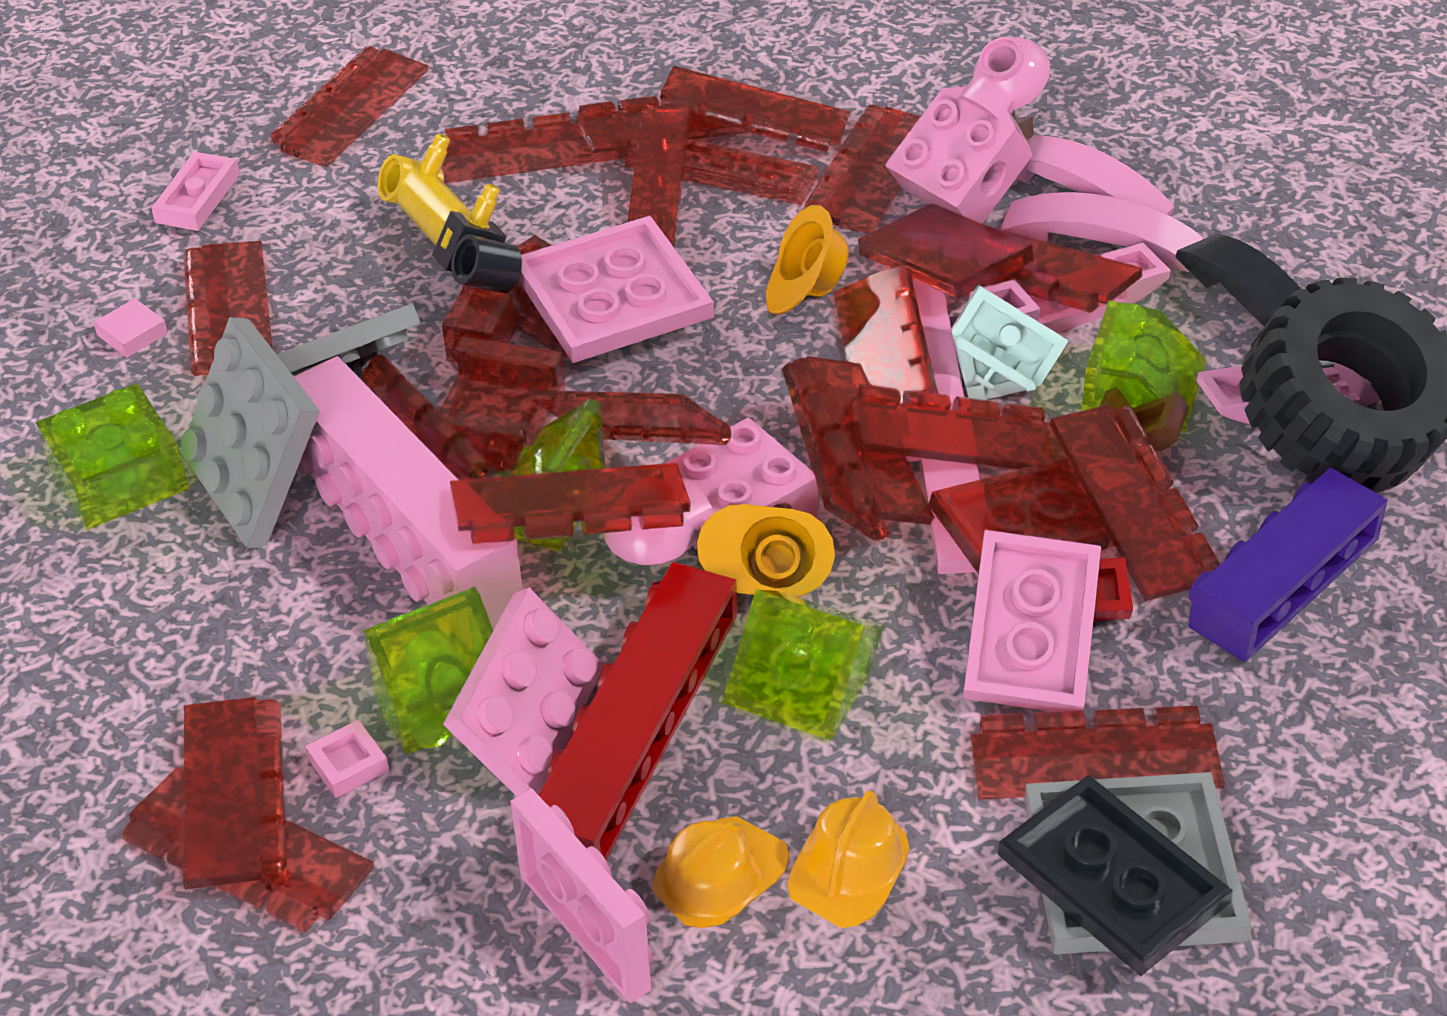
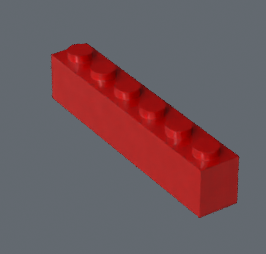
[538,561,737,860]

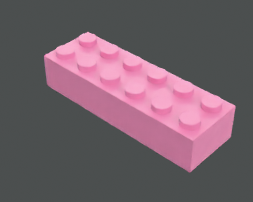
[294,356,523,648]

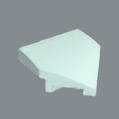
[951,285,1069,405]

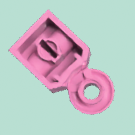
[885,37,1050,231]
[604,417,818,565]

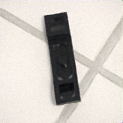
[1175,234,1335,369]

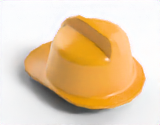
[766,205,849,315]
[697,504,835,598]
[788,790,910,928]
[652,816,789,928]

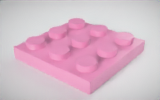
[518,216,714,363]

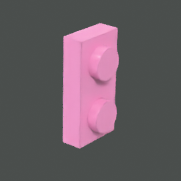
[151,152,240,231]

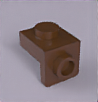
[1094,387,1189,459]

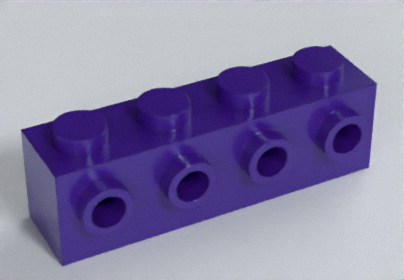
[1188,467,1388,663]

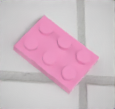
[962,530,1101,716]
[443,587,605,796]
[510,788,653,1004]

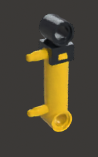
[377,133,522,294]

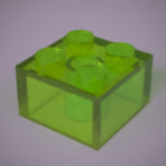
[36,383,189,530]

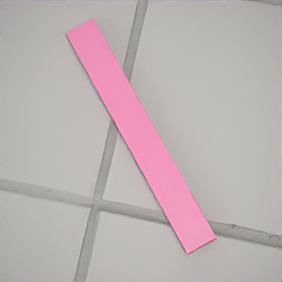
[890,270,990,574]

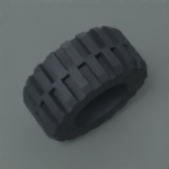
[1240,278,1447,492]

